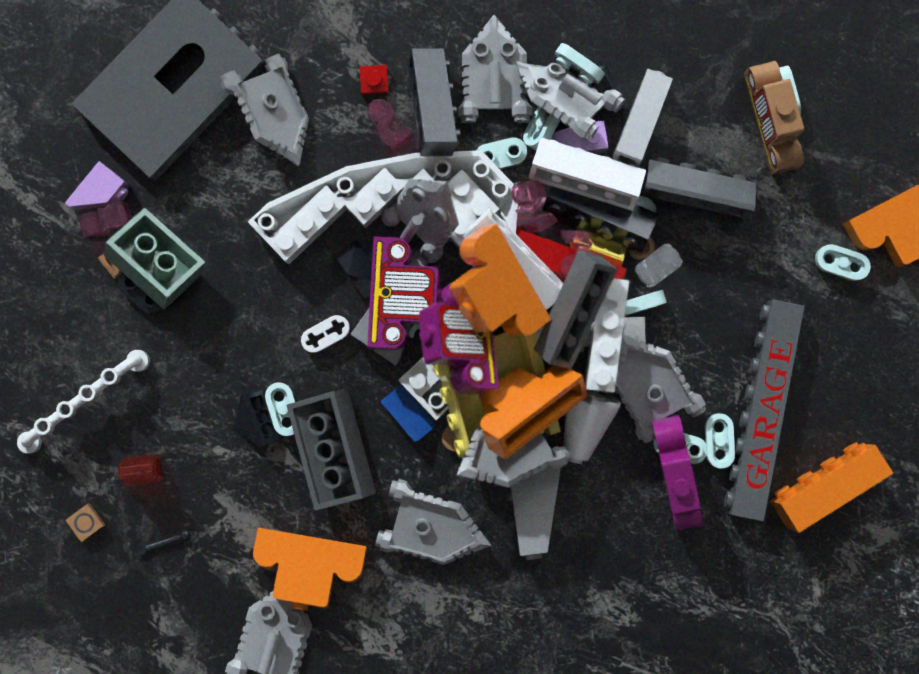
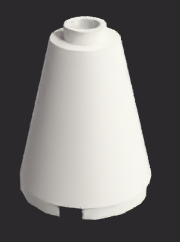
[563,389,621,464]

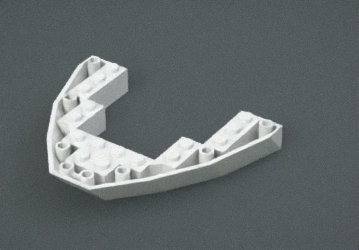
[248,151,519,420]

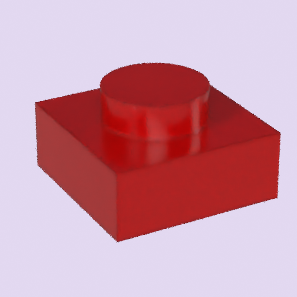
[360,65,388,95]

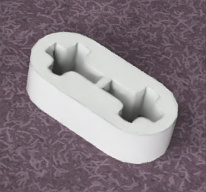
[301,315,350,353]

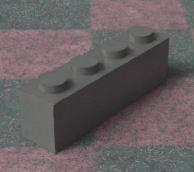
[534,250,618,369]

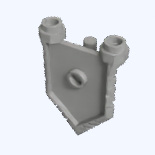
[458,15,532,124]
[220,54,309,166]
[516,61,625,140]
[381,179,459,263]
[615,333,706,443]
[456,426,570,487]
[375,479,491,565]
[225,591,312,674]

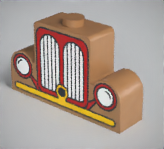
[744,61,804,175]

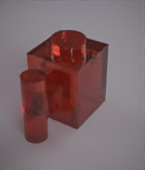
[118,454,162,486]

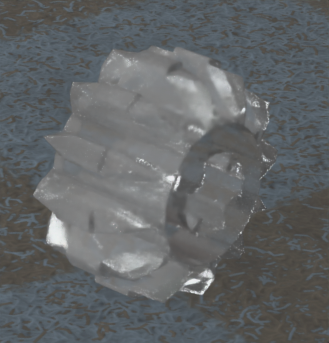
[635,244,683,287]

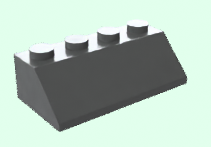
[639,157,756,218]
[286,388,376,511]

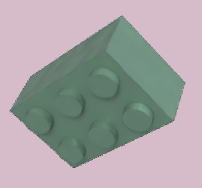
[104,208,205,310]

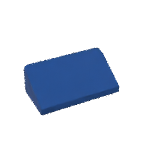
[381,384,437,443]

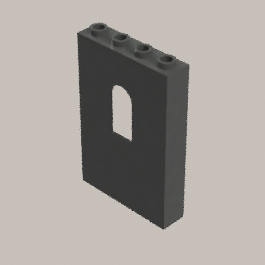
[72,0,265,181]

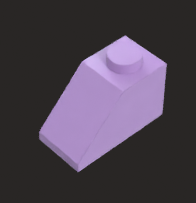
[550,121,608,154]
[65,161,130,210]

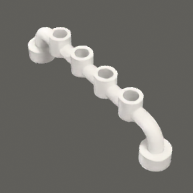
[17,350,150,453]

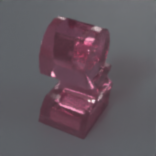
[368,99,414,152]
[511,180,558,233]
[77,200,133,239]
[560,230,593,279]

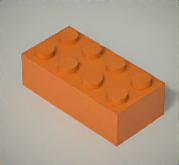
[770,442,893,533]

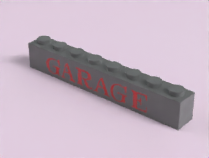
[724,299,805,521]

